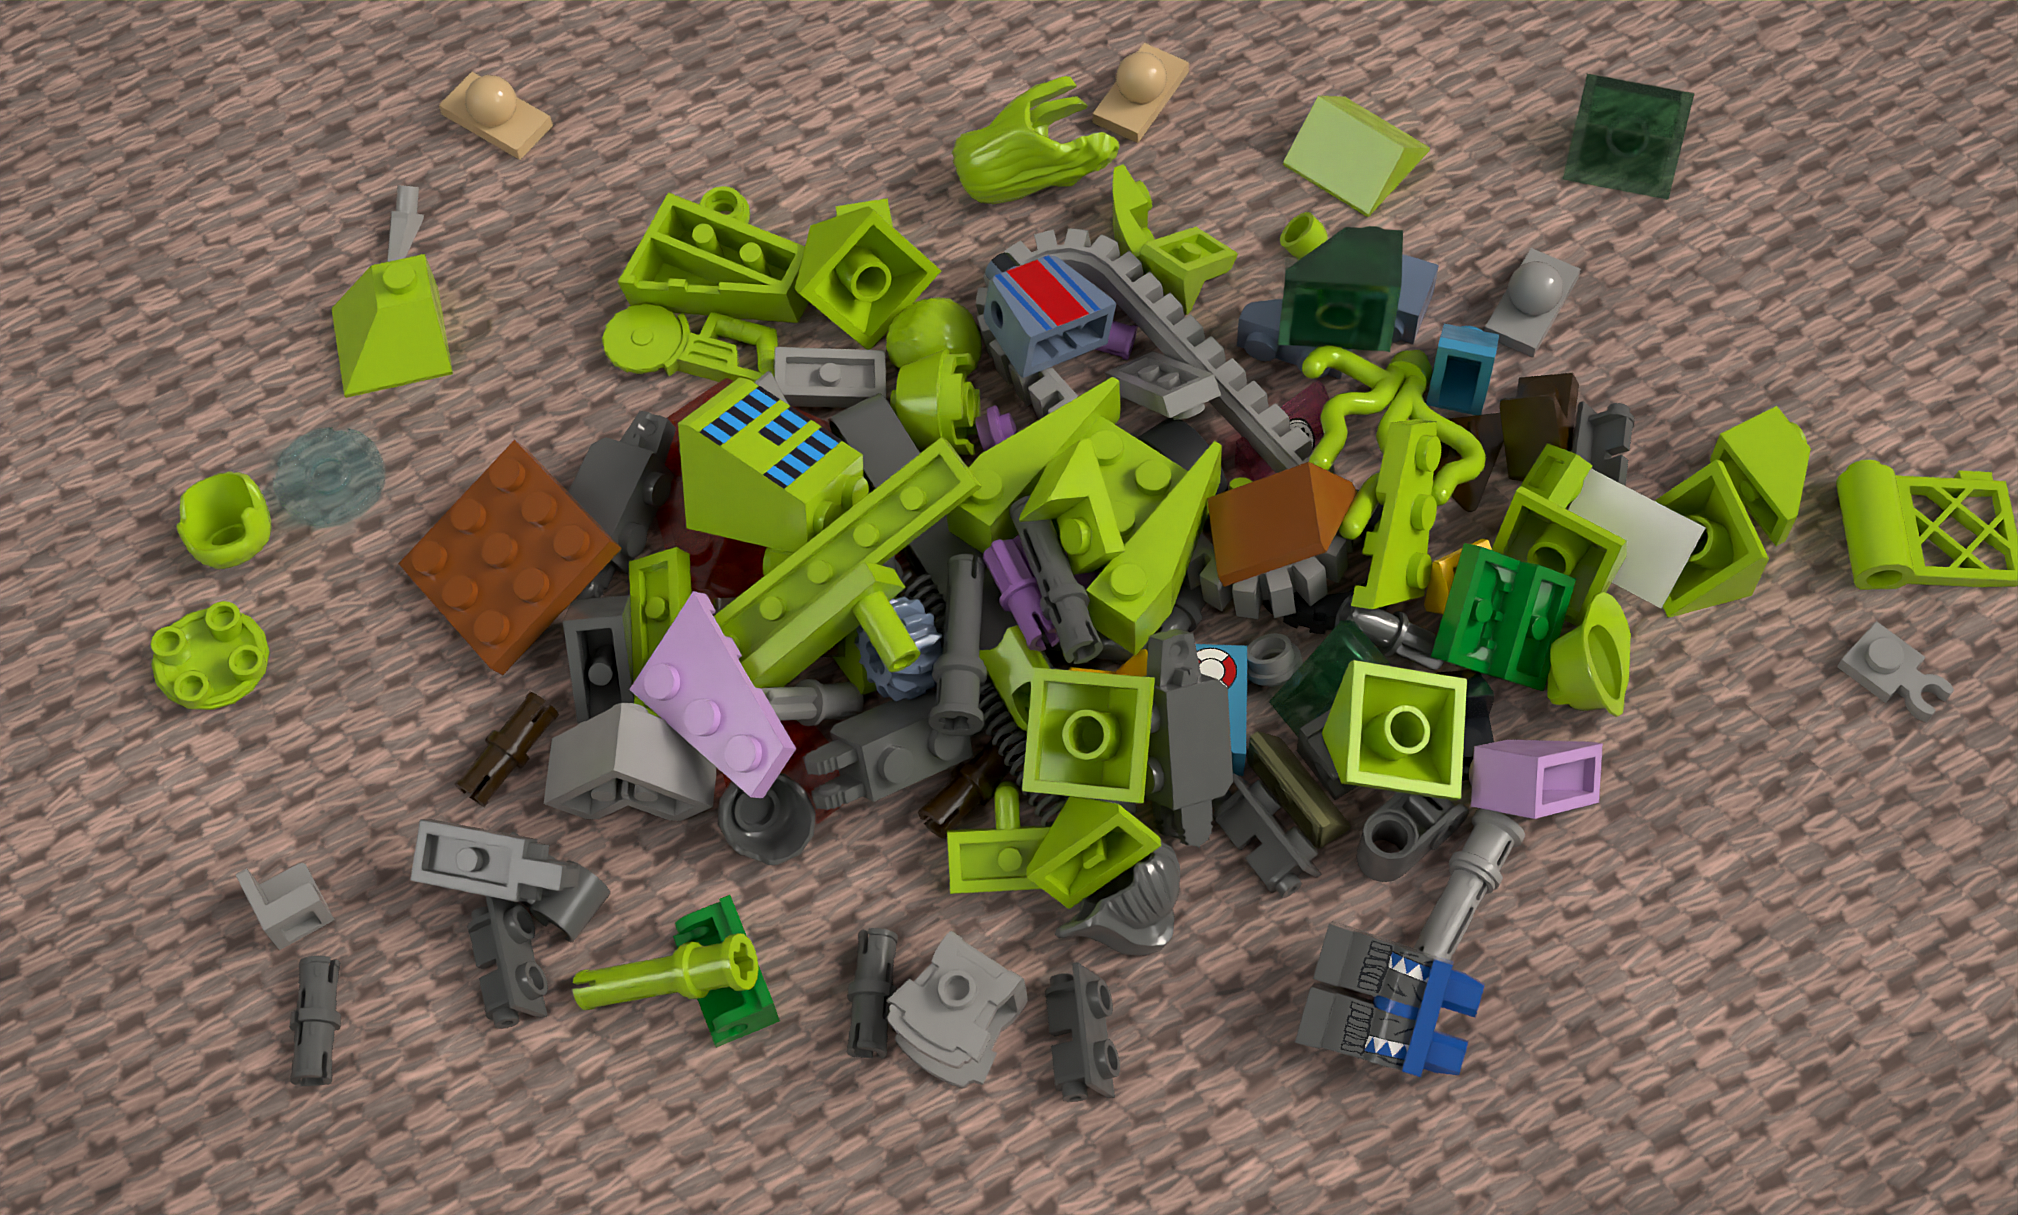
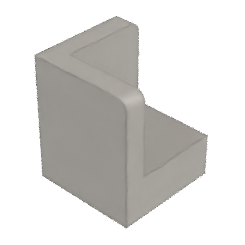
[235,863,335,950]

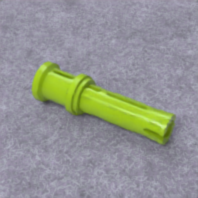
[573,933,758,1010]

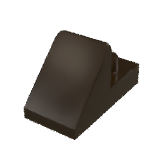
[1499,373,1579,482]

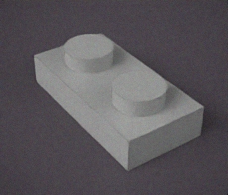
[774,347,886,408]

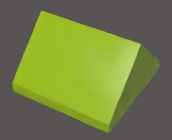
[1283,95,1430,217]
[795,206,941,350]
[1654,459,1769,618]
[1492,486,1627,627]
[1321,660,1467,801]
[1022,667,1155,803]

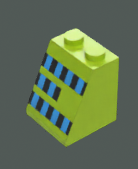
[678,377,869,553]

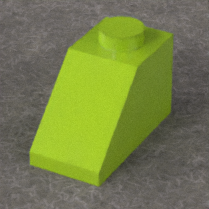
[1709,406,1811,546]

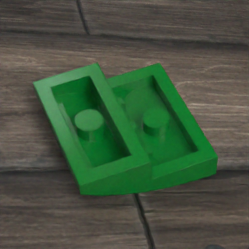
[1431,543,1576,691]

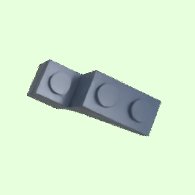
[1237,249,1439,379]

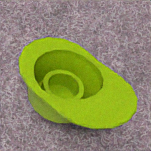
[1547,592,1631,717]

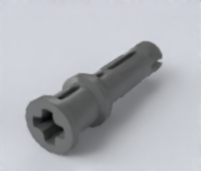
[929,554,987,736]

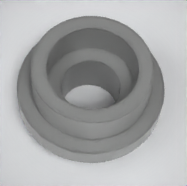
[1247,633,1303,687]

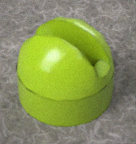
[1280,212,1328,260]

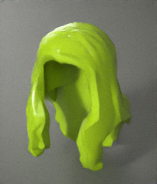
[951,76,1119,204]

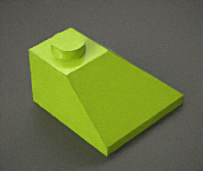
[331,254,453,398]

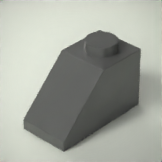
[563,595,634,724]

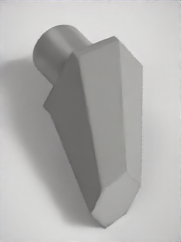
[387,185,424,262]

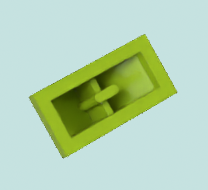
[1027,796,1161,909]

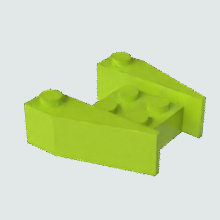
[946,377,1222,656]

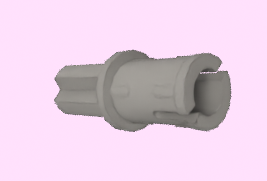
[762,679,864,726]

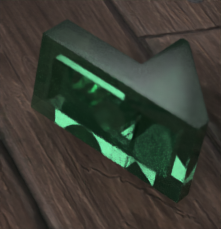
[1269,620,1390,737]

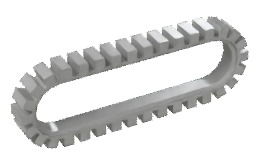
[975,228,1354,619]

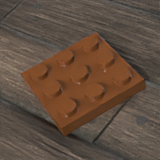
[398,440,622,676]

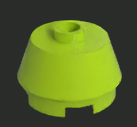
[890,349,981,455]

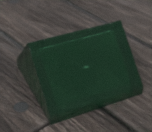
[1563,73,1695,200]

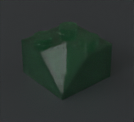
[1278,226,1403,352]

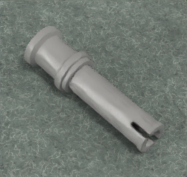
[1414,809,1525,960]

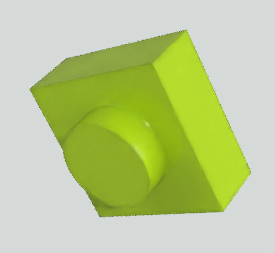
[1520,443,1593,509]

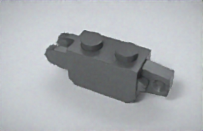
[568,411,676,600]
[1142,629,1233,848]
[803,689,998,810]

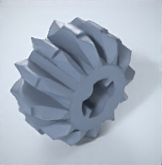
[854,596,943,701]

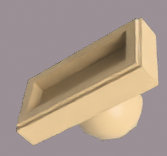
[1093,43,1189,143]
[439,72,553,160]

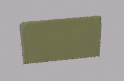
[1247,731,1352,849]

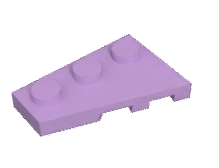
[629,591,796,798]

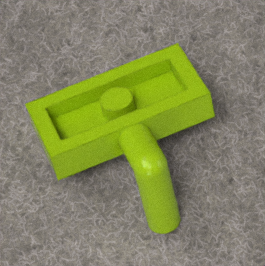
[947,781,1052,894]

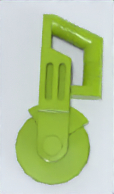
[602,303,778,385]

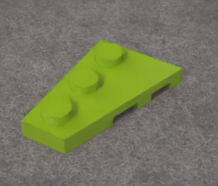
[1351,419,1441,609]

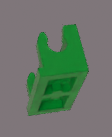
[673,895,780,1048]

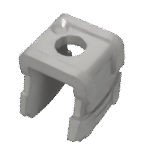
[887,931,1028,1088]

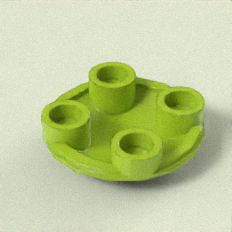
[151,601,270,710]

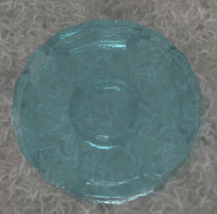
[273,427,386,528]

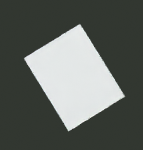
[1568,469,1706,609]

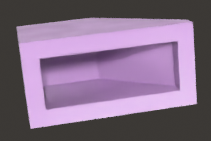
[1469,740,1603,819]

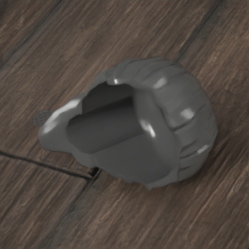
[1055,841,1180,956]

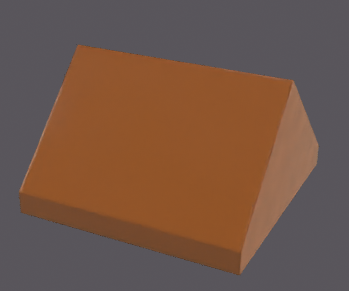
[1207,462,1357,587]

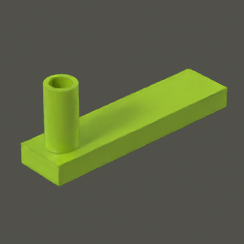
[741,561,921,689]

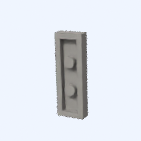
[1105,351,1221,420]

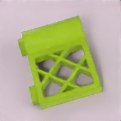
[1836,460,2018,590]

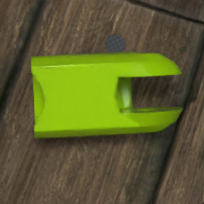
[979,625,1050,732]

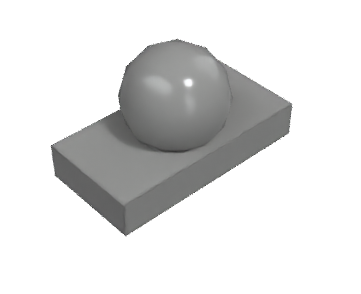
[1484,248,1581,357]

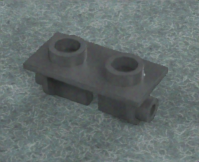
[1572,401,1635,502]
[1212,773,1322,898]
[467,895,548,1029]
[1045,962,1120,1102]

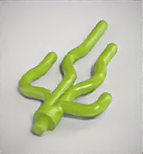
[1302,345,1486,540]

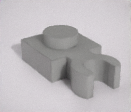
[1837,621,1954,722]

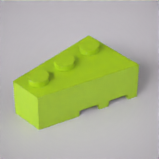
[617,192,809,323]

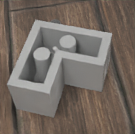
[544,703,717,821]

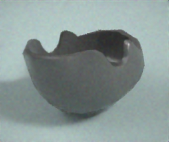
[718,773,816,866]

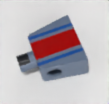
[984,253,1116,378]

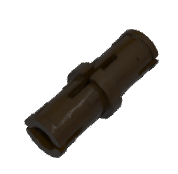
[454,691,559,808]
[918,733,1026,839]

